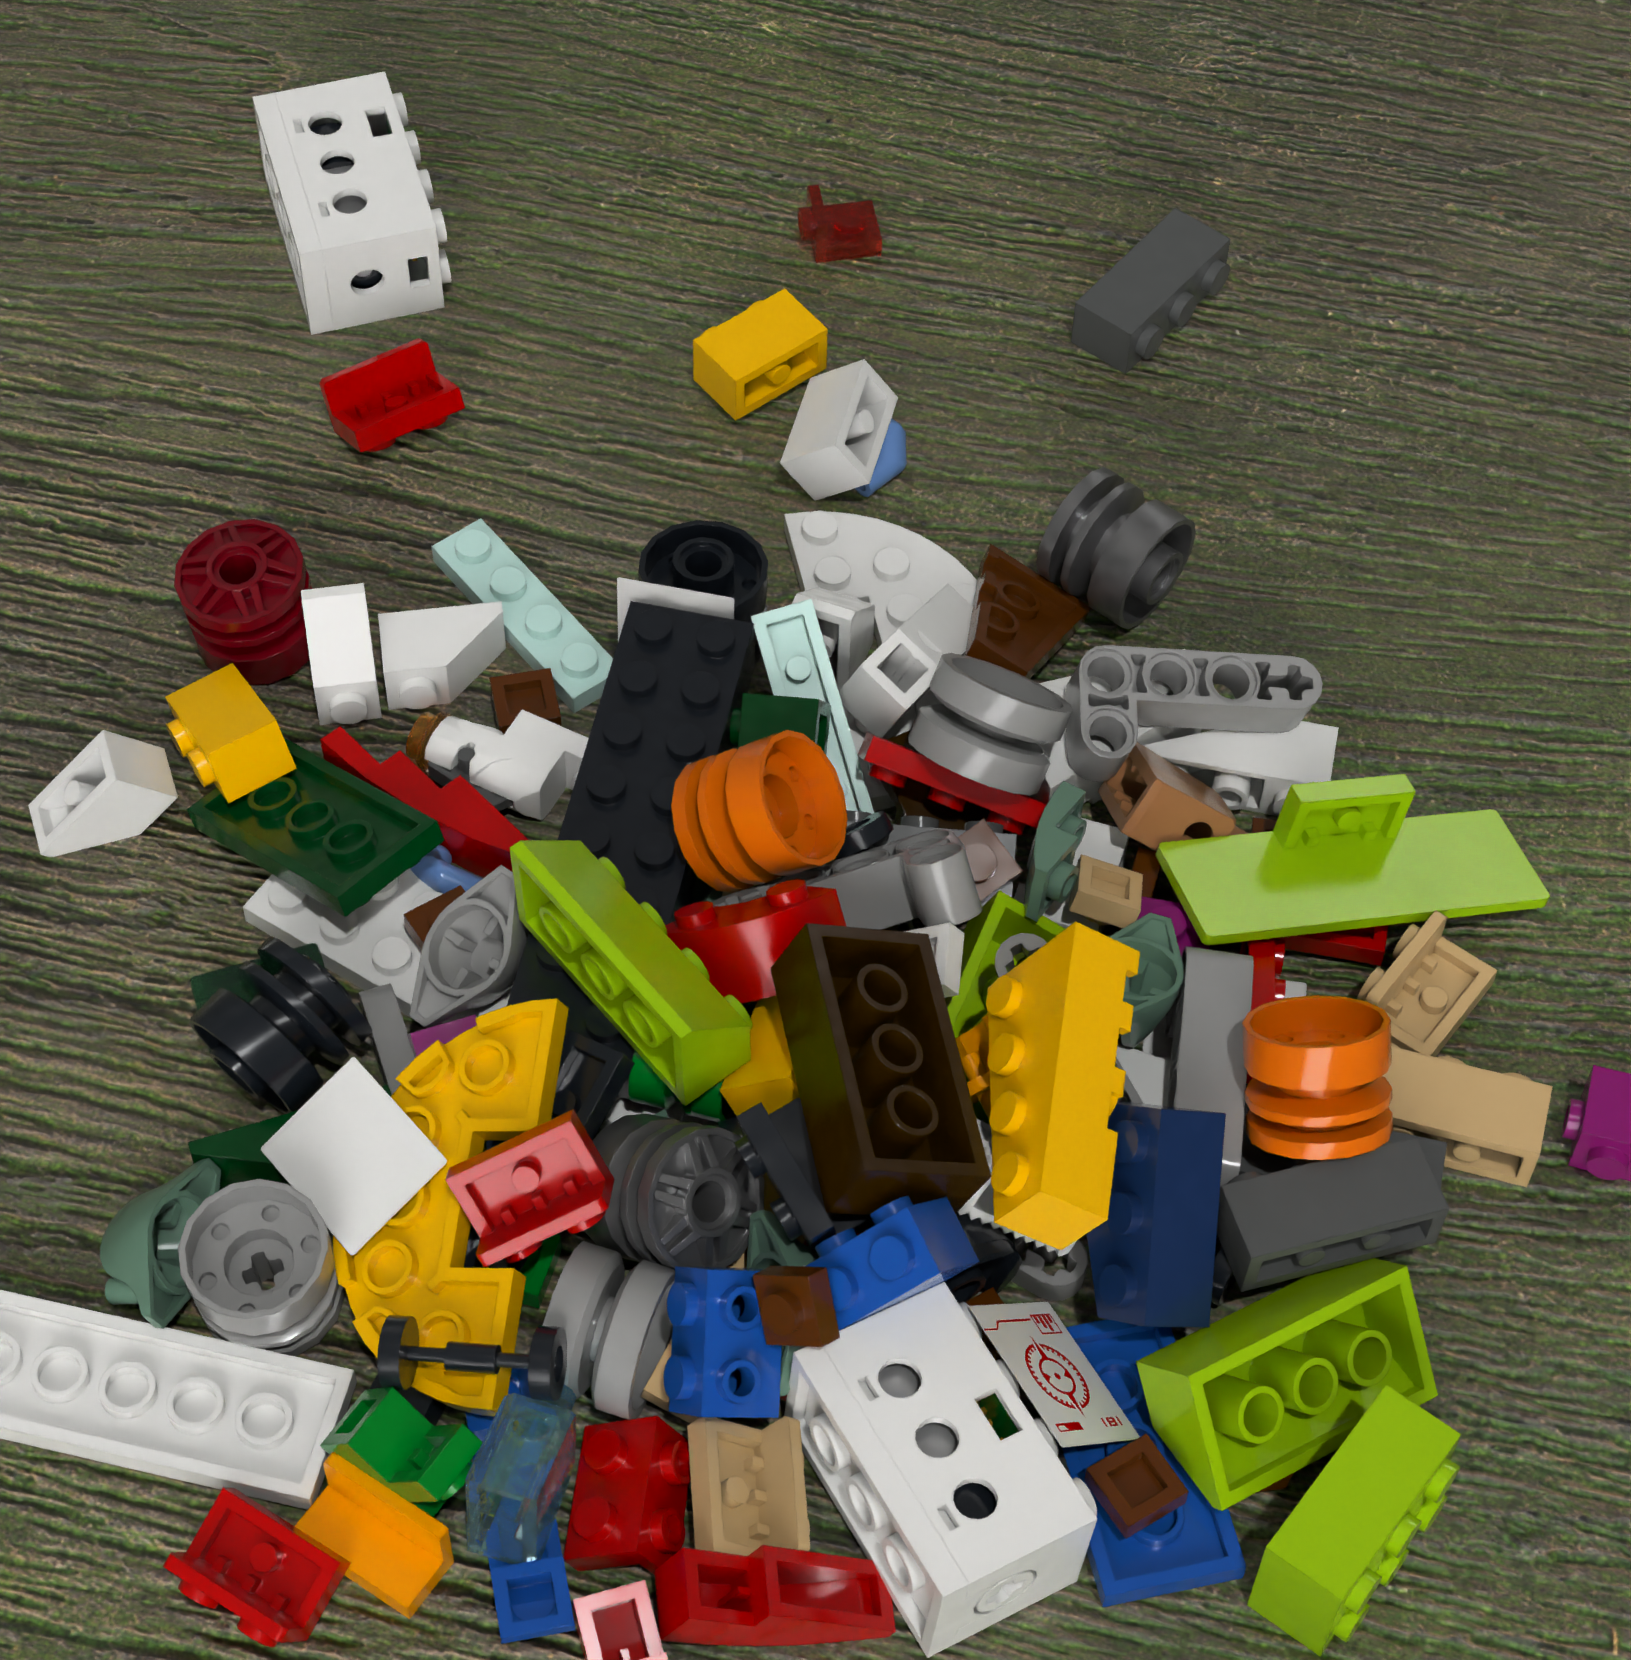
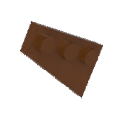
[965,544,1091,679]

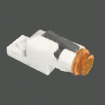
[406,709,589,820]

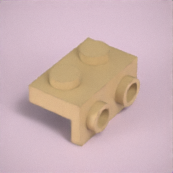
[1357,910,1498,1057]
[687,1416,810,1556]

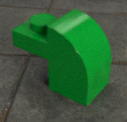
[320,1387,484,1517]

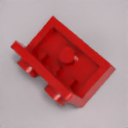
[319,338,465,453]
[445,1109,615,1267]
[563,1416,691,1575]
[163,1487,351,1647]

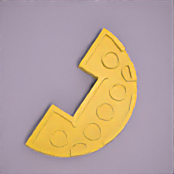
[333,998,569,1417]

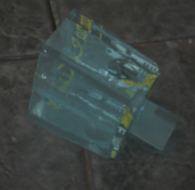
[465,1384,576,1564]

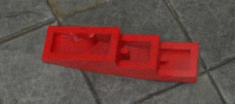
[320,726,529,877]

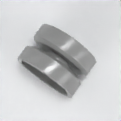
[908,653,1073,795]
[542,1241,675,1420]

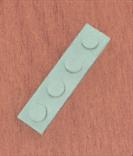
[432,518,613,713]
[751,599,874,814]

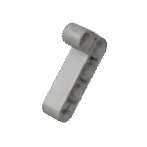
[1065,645,1323,782]
[712,829,982,930]
[1165,946,1254,1187]

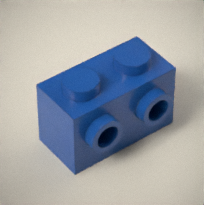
[805,1196,980,1331]
[664,1266,782,1418]

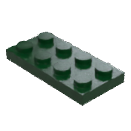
[187,738,445,917]

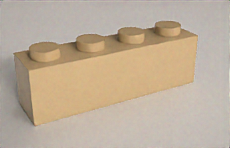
[1383,1043,1553,1187]

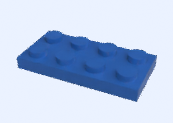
[1054,1319,1247,1608]

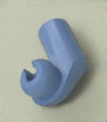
[855,418,907,497]
[410,845,483,894]

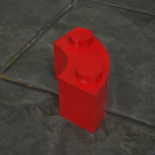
[665,879,847,1003]

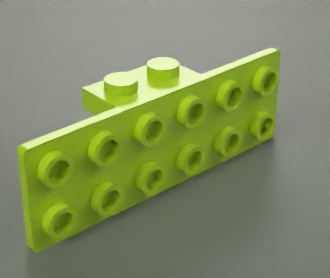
[1156,774,1550,945]

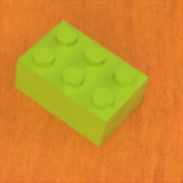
[1247,1384,1461,1657]

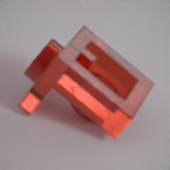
[797,184,882,263]

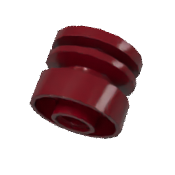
[174,519,313,685]

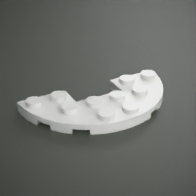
[784,510,977,812]

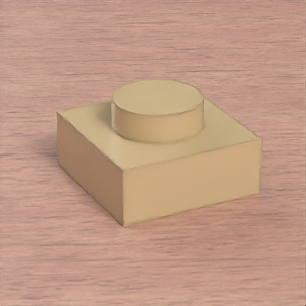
[1069,854,1143,928]

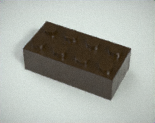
[770,923,991,1215]

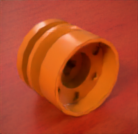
[671,730,848,893]
[1242,995,1393,1160]

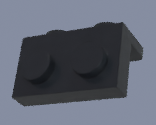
[734,1098,871,1254]

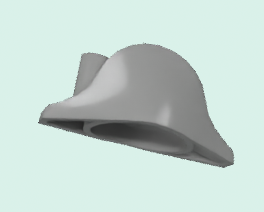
[409,865,530,1028]

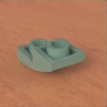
[1024,781,1087,922]

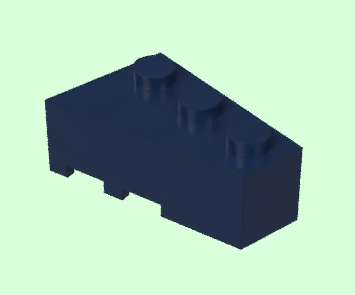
[1087,1102,1226,1327]

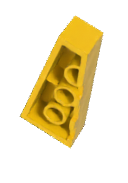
[986,921,1140,1250]

